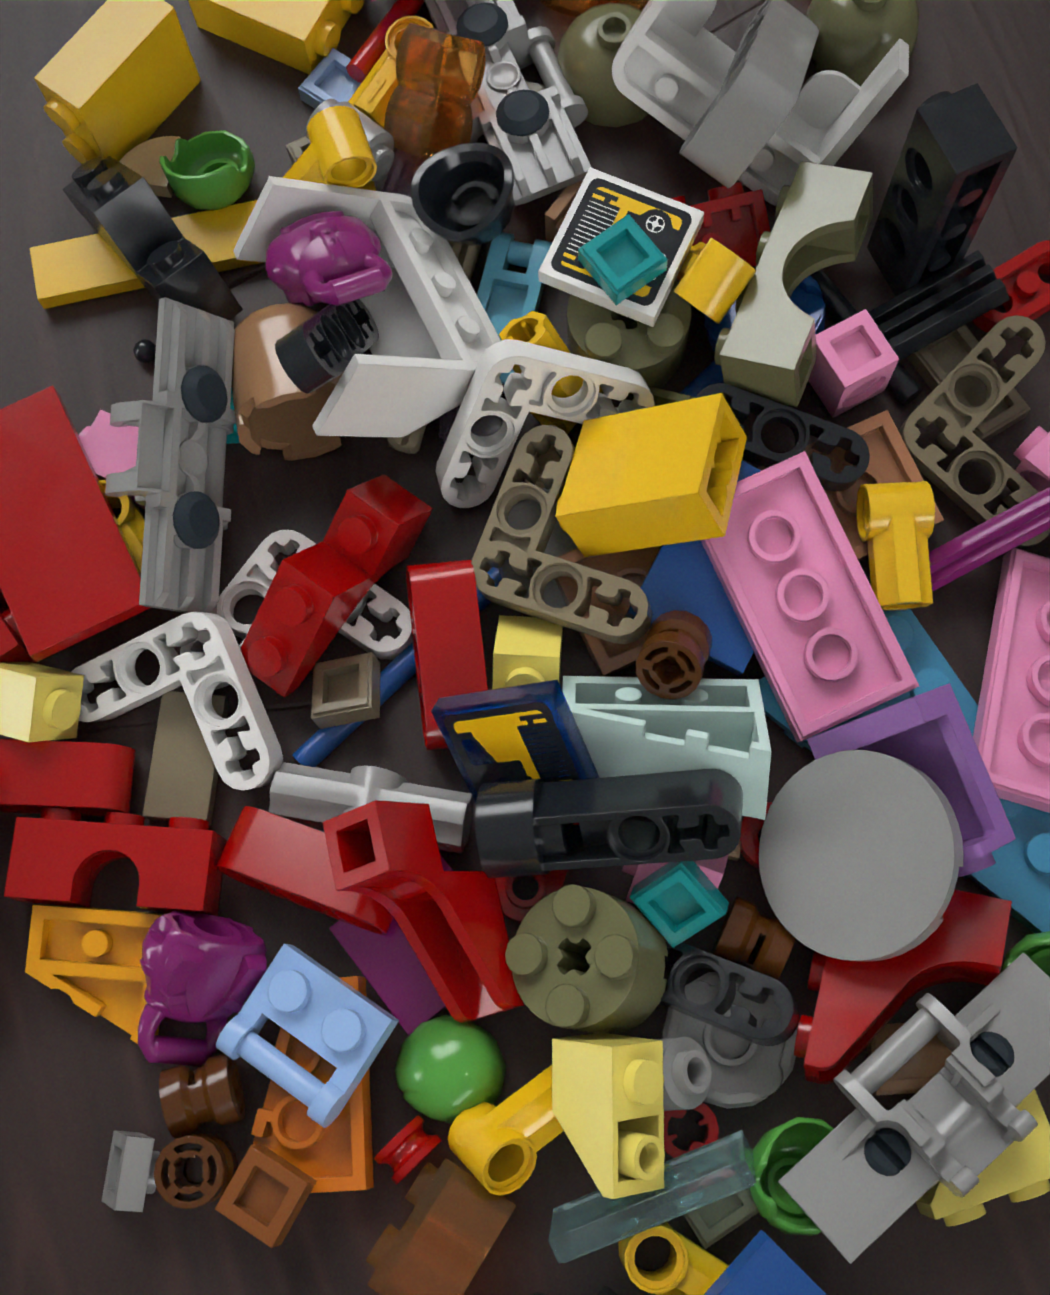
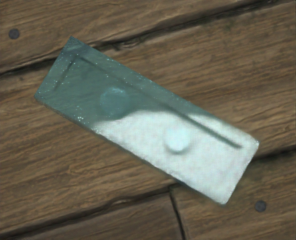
[548,1130,756,1264]

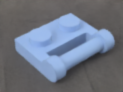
[216,943,399,1128]

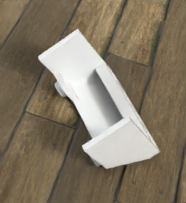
[612,0,909,206]
[233,176,502,437]

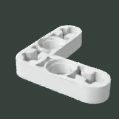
[435,339,655,508]
[180,530,413,689]
[71,612,283,791]

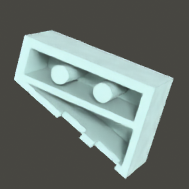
[561,676,772,820]

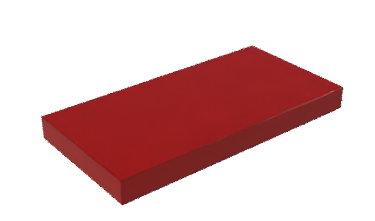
[0,385,152,662]

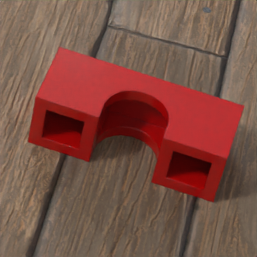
[4,808,227,916]

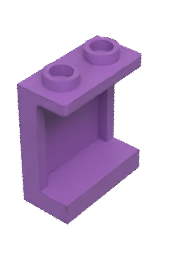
[807,683,1016,877]

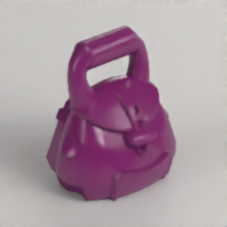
[266,211,392,306]
[138,910,267,1066]

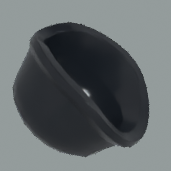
[411,143,514,246]

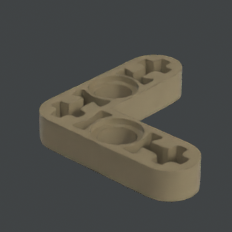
[899,315,1050,550]
[471,425,652,644]

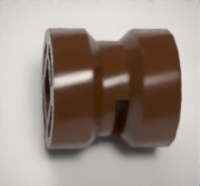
[636,610,712,700]
[711,896,796,980]
[159,1054,246,1139]
[154,1132,238,1209]

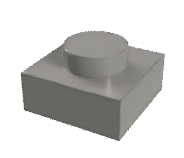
[101,1130,160,1212]

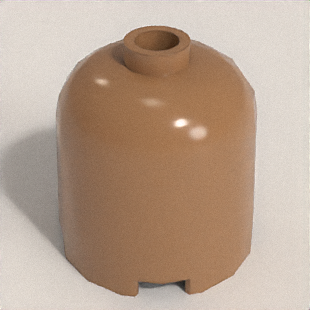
[231,303,344,461]

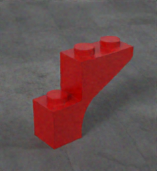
[240,474,433,697]
[322,800,524,1023]
[794,889,1012,1084]

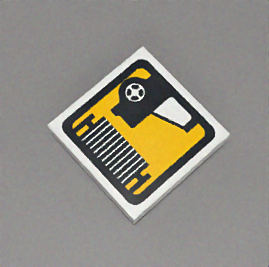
[538,167,704,327]

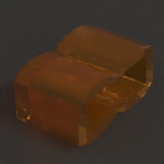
[384,23,486,160]
[366,1157,517,1295]

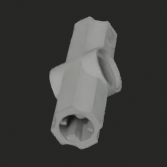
[269,762,474,854]

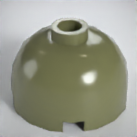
[805,0,920,86]
[557,3,648,127]

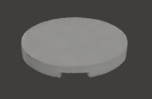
[759,750,964,962]

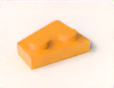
[25,904,165,1044]

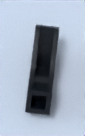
[62,156,243,320]

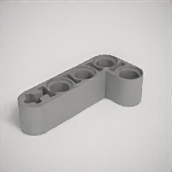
[679,0,819,188]

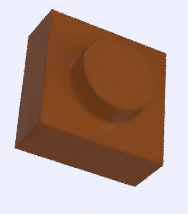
[215,1144,317,1248]

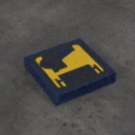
[431,680,600,804]

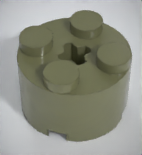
[567,278,691,400]
[505,884,668,1034]

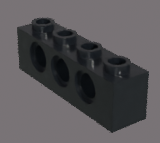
[867,83,1018,297]

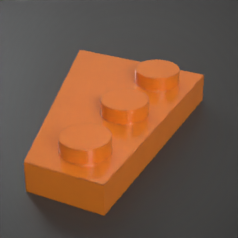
[251,976,374,1193]

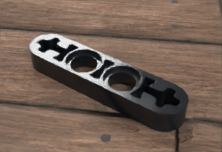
[275,299,379,394]

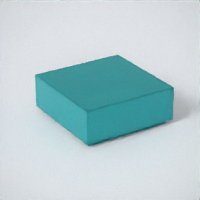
[578,214,668,305]
[629,861,729,948]

